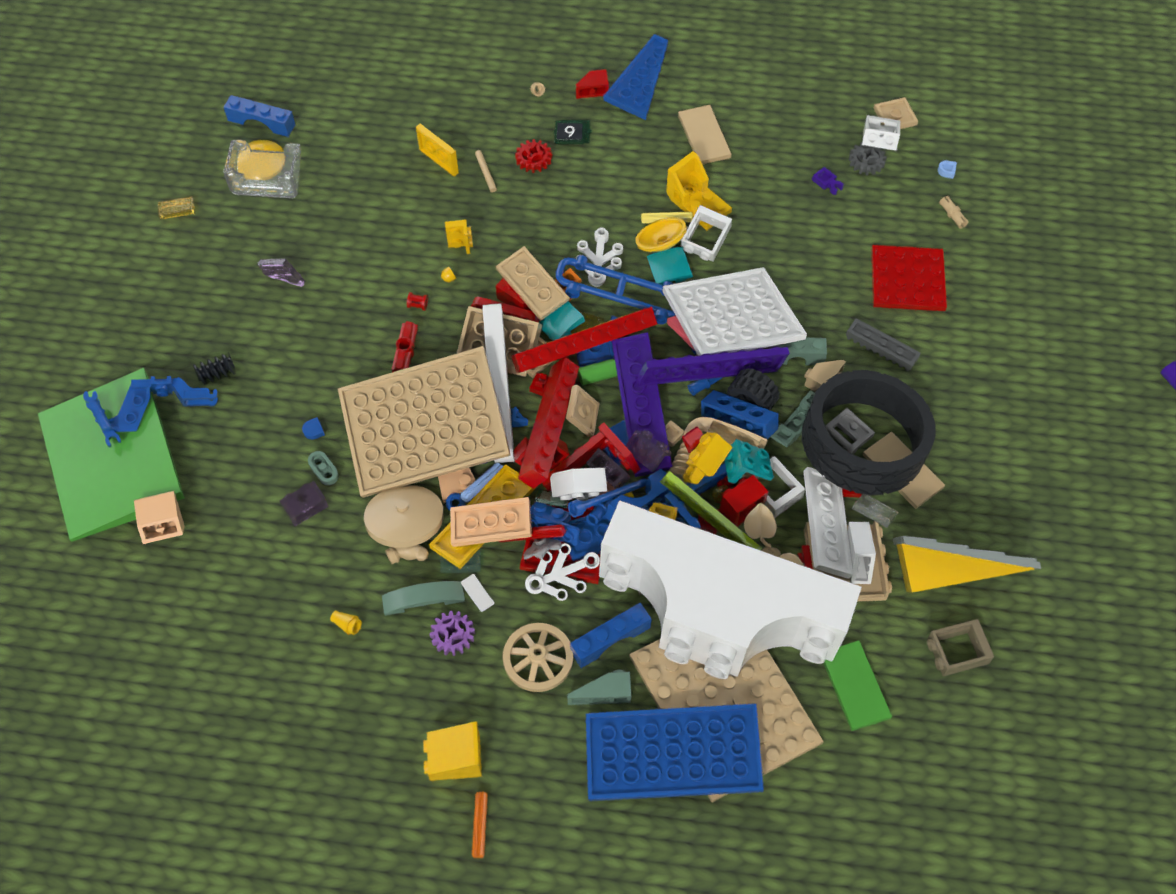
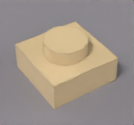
[665,421,685,447]

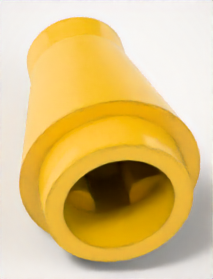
[330,610,362,635]

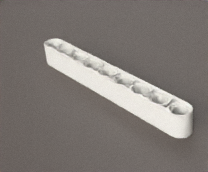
[483,303,514,463]

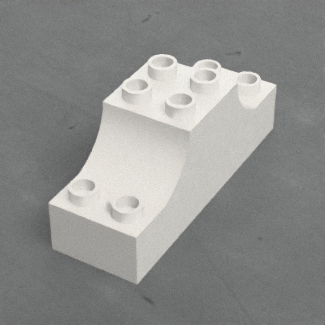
[599,501,861,679]

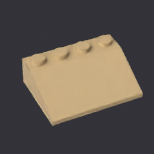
[457,306,543,377]

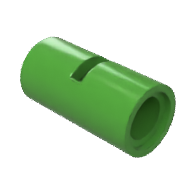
[578,358,618,386]

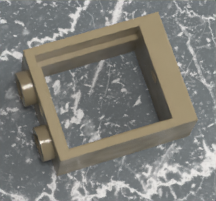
[927,619,994,676]

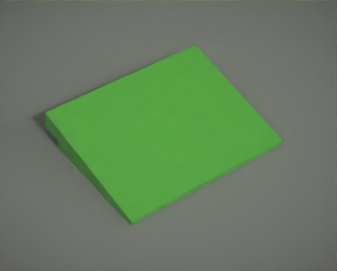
[38,368,185,542]

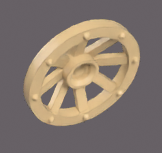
[503,623,573,692]

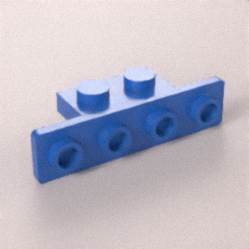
[530,501,580,546]

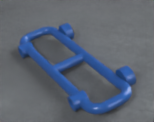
[556,255,676,325]

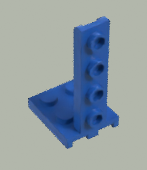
[662,463,727,529]

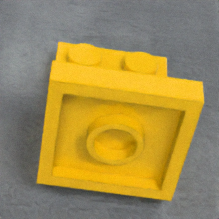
[666,151,732,230]

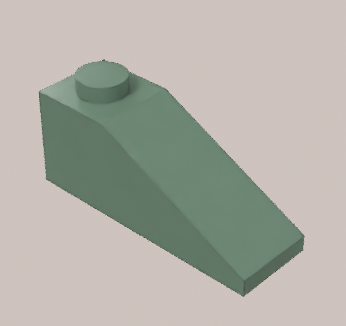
[567,670,631,705]

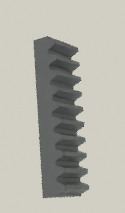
[846,318,921,371]

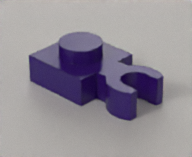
[812,167,844,195]

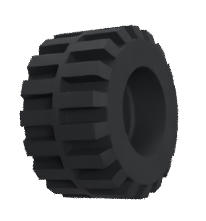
[727,368,780,410]

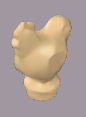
[385,544,429,564]

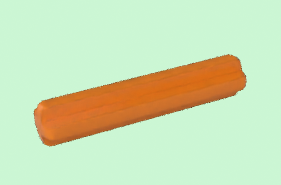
[472,792,488,858]

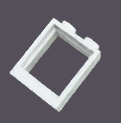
[862,115,900,150]
[681,205,732,261]
[751,456,805,518]

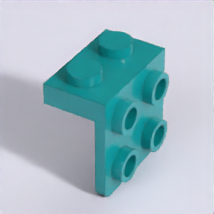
[724,439,774,484]

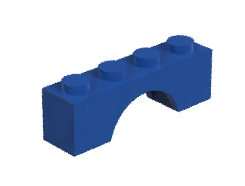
[224,95,295,137]
[605,469,672,521]
[570,603,651,668]

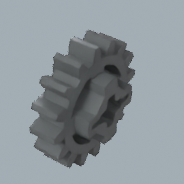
[848,142,887,176]

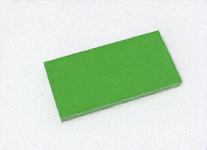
[824,641,892,731]

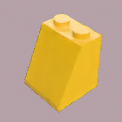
[423,722,482,781]

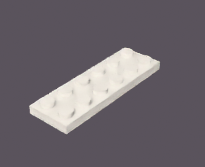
[803,467,853,579]

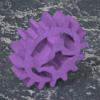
[430,611,475,656]

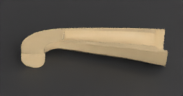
[683,417,768,449]

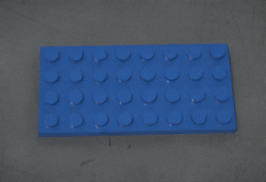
[586,704,764,801]

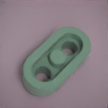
[308,451,339,485]

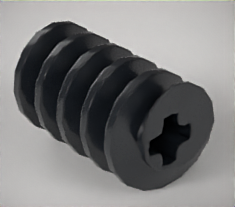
[193,352,236,385]

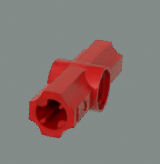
[391,321,418,373]

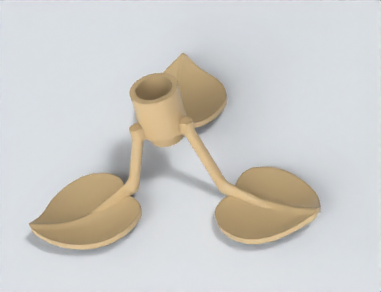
[744,503,803,566]

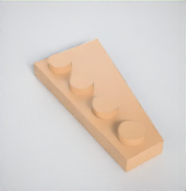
[438,468,475,504]

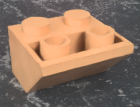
[134,491,185,544]

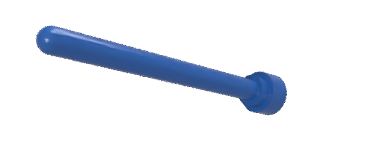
[568,478,647,517]

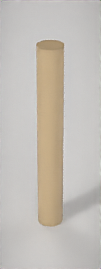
[475,150,497,192]

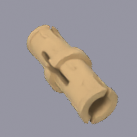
[939,196,969,229]

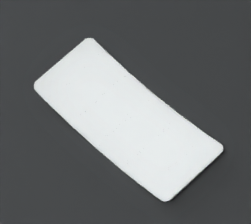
[461,574,494,612]

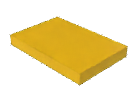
[416,124,459,177]

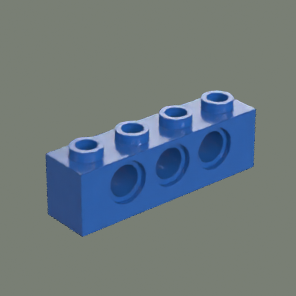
[701,390,778,439]

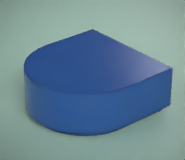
[302,417,325,440]

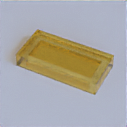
[157,196,195,219]

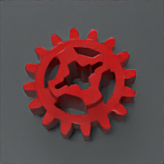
[515,139,552,173]

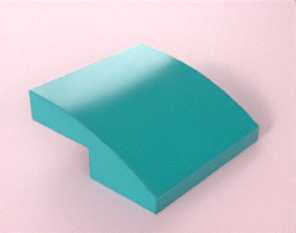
[647,247,693,285]
[539,302,585,341]

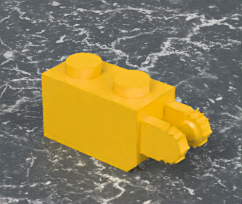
[683,432,733,485]

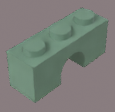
[768,338,827,366]

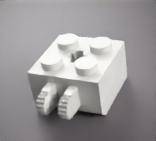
[550,468,607,501]

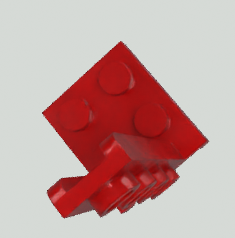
[542,423,641,492]

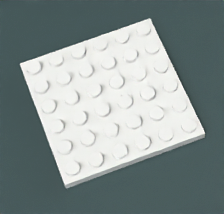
[663,267,807,356]

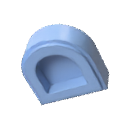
[938,160,957,179]

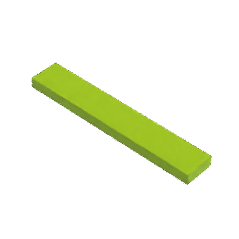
[660,471,762,550]

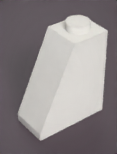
[848,522,876,584]

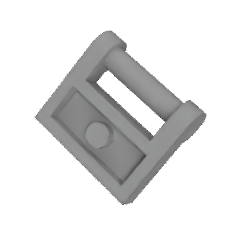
[825,408,875,454]

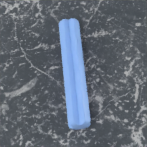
[460,463,503,502]

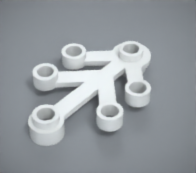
[576,228,623,287]
[525,543,600,601]

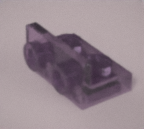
[626,429,672,472]

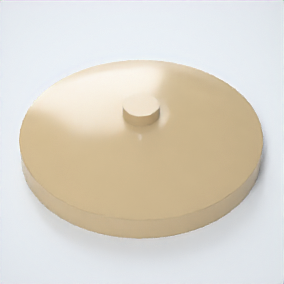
[364,485,444,548]

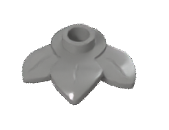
[523,538,562,559]

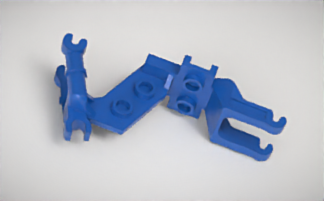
[83,376,218,448]

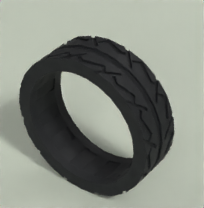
[801,370,936,495]

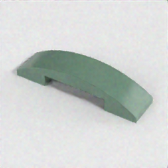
[771,390,815,447]
[382,581,465,615]

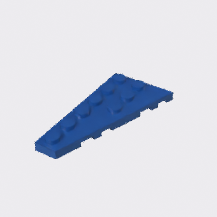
[604,34,668,120]

